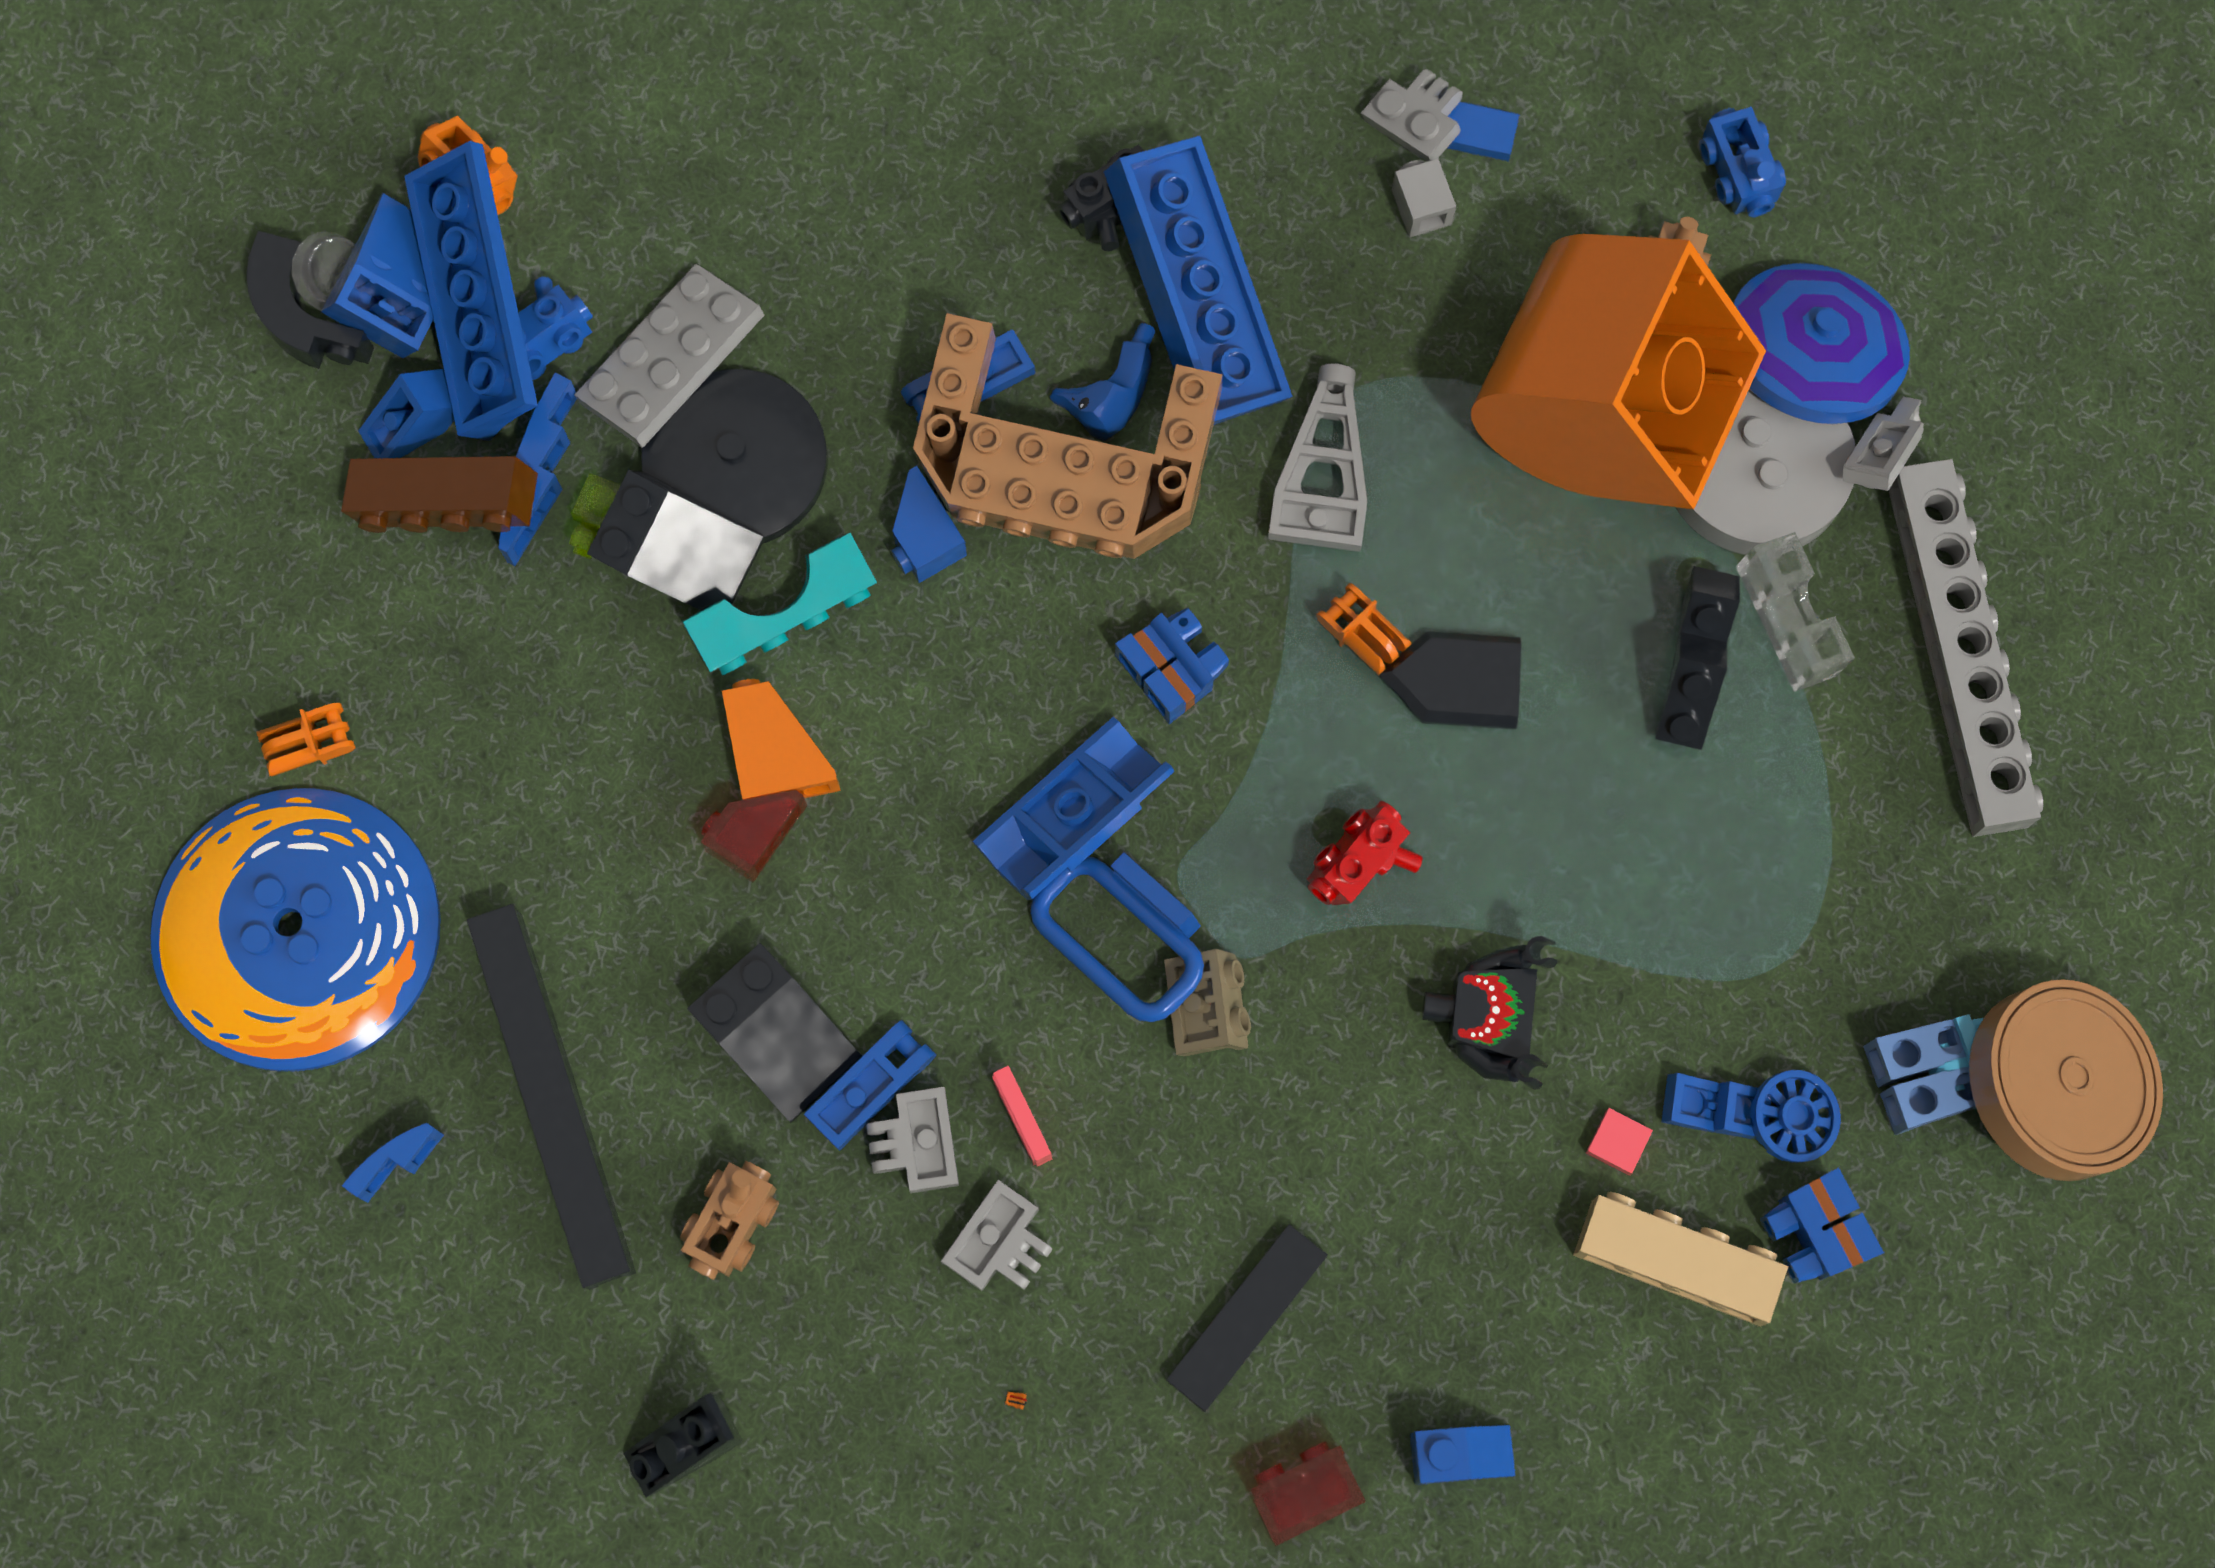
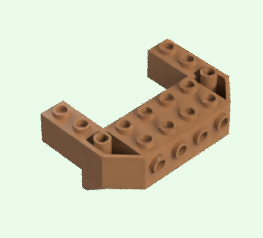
[913,313,1222,559]

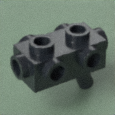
[1057,144,1150,251]

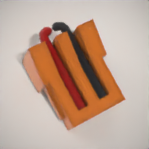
[1005,1392,1027,1409]

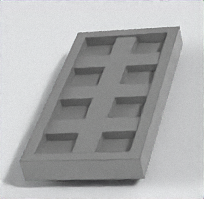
[574,264,764,448]

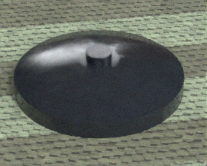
[642,369,828,544]

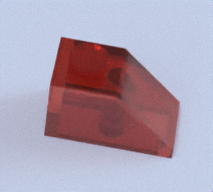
[701,790,807,883]

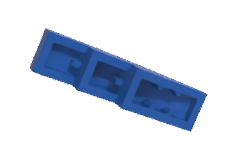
[499,372,577,566]

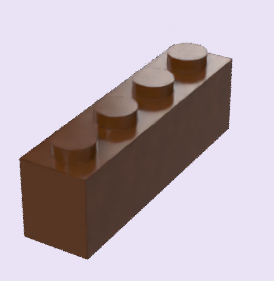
[341,456,538,533]

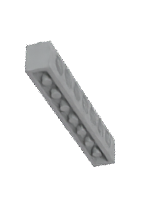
[1889,459,2043,837]

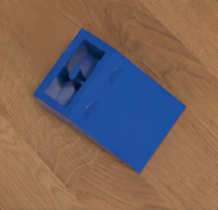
[321,193,434,359]

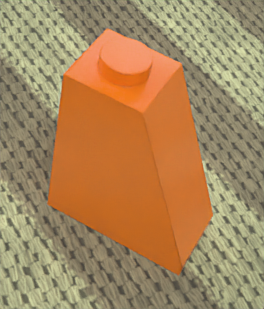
[722,679,841,810]

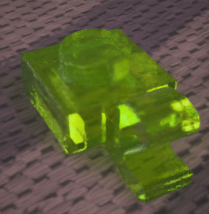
[569,473,621,560]

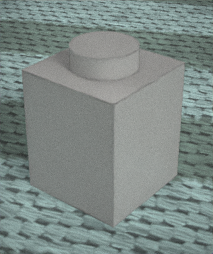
[1392,159,1457,238]

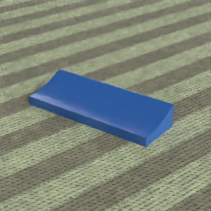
[1104,136,1293,425]
[404,141,538,441]

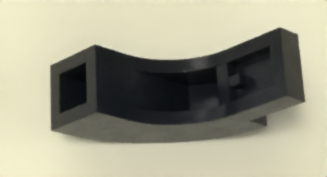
[247,231,374,369]

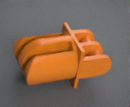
[1316,583,1412,675]
[256,703,355,776]

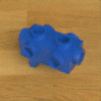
[1699,107,1786,217]
[518,277,593,380]

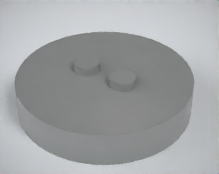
[1676,388,1856,556]

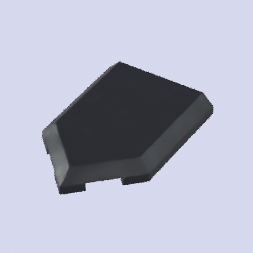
[1378,631,1521,730]

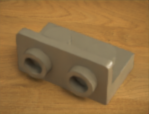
[1164,949,1251,1057]

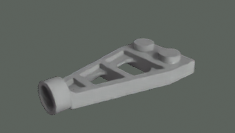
[1268,364,1367,552]

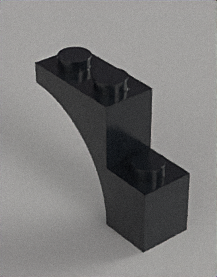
[1655,566,1740,750]

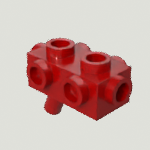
[1307,801,1423,905]

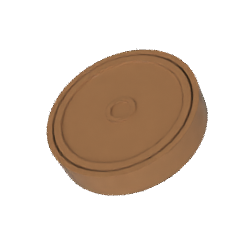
[1969,980,2163,1181]

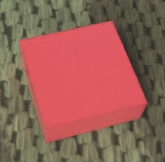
[1586,1108,1653,1176]

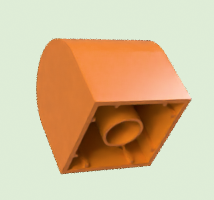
[1471,234,1766,510]

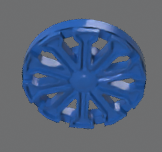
[1750,1070,1841,1163]

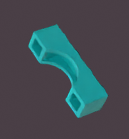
[681,533,877,675]

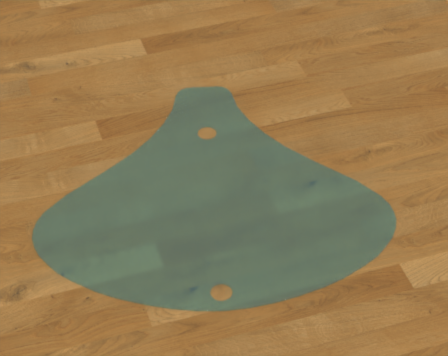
[1177,376,1832,982]

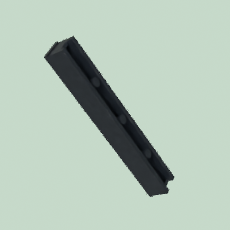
[467,904,636,1290]

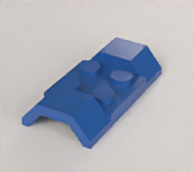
[973,717,1175,900]

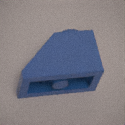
[358,369,454,458]
[891,466,967,583]
[1410,1425,1516,1485]

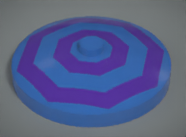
[1734,263,1910,424]

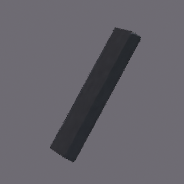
[1166,1224,1328,1413]

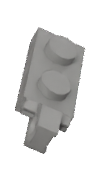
[1843,396,1924,491]

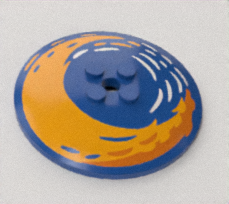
[151,788,441,1072]

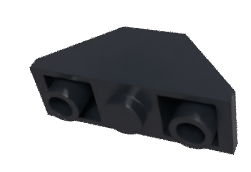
[623,1392,743,1498]

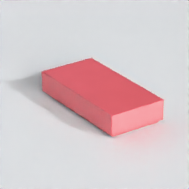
[992,1065,1052,1167]

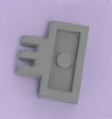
[1361,69,1463,162]
[866,1087,959,1193]
[941,1180,1053,1291]

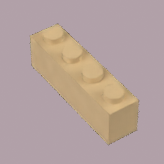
[1573,1192,1789,1327]

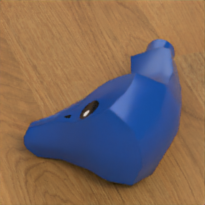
[1050,323,1155,441]

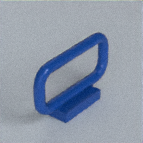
[1030,852,1204,1022]

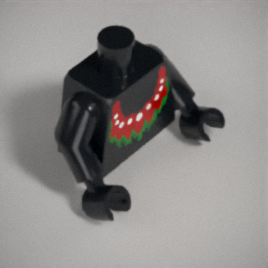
[1422,936,1557,1090]

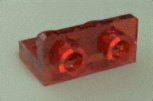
[1248,1441,1366,1546]

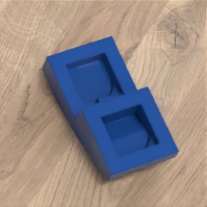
[1662,1073,1771,1139]
[342,1123,444,1203]

